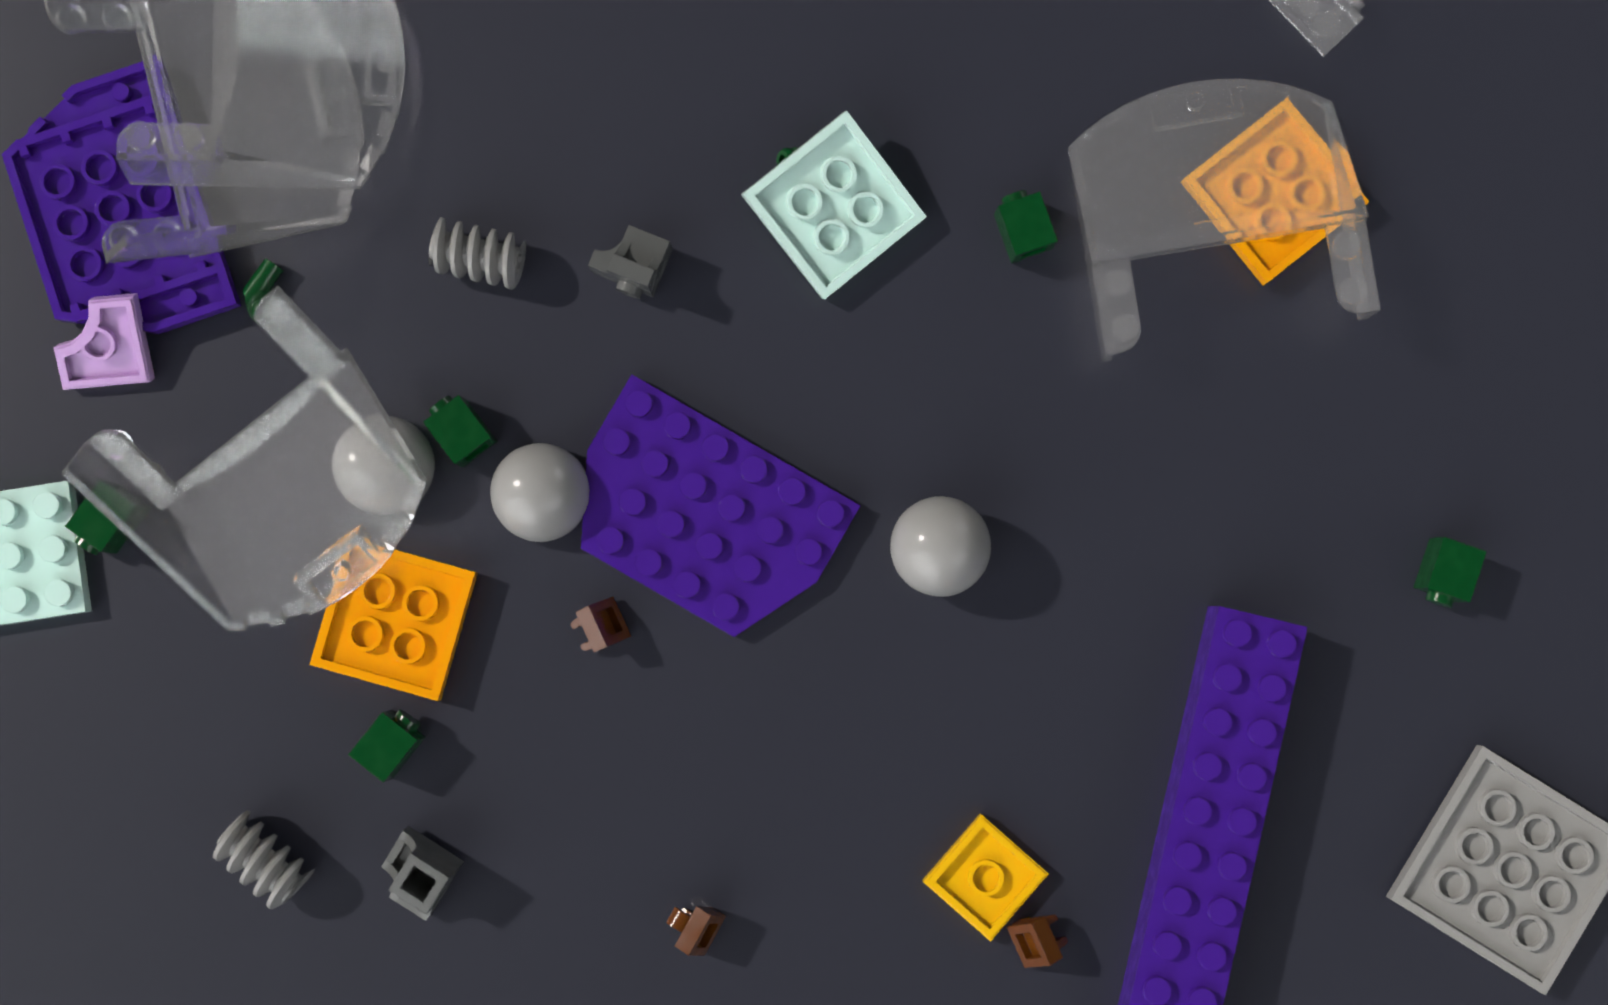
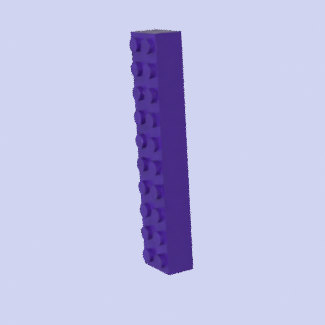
[1118,606,1307,1005]

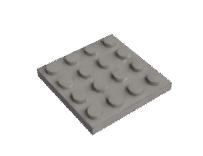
[1386,745,1608,996]

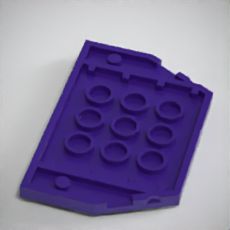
[2,57,241,335]
[581,374,860,637]

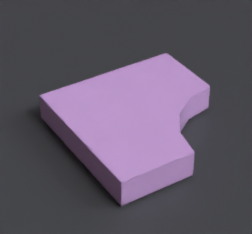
[54,293,155,390]

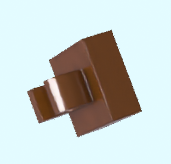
[571,596,631,653]
[666,906,726,956]
[1007,914,1068,968]

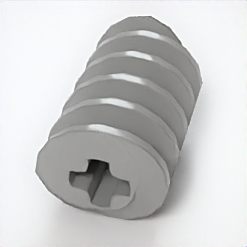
[428,217,527,290]
[213,810,315,910]

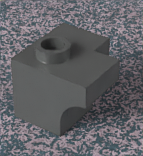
[588,225,673,299]
[381,826,464,921]

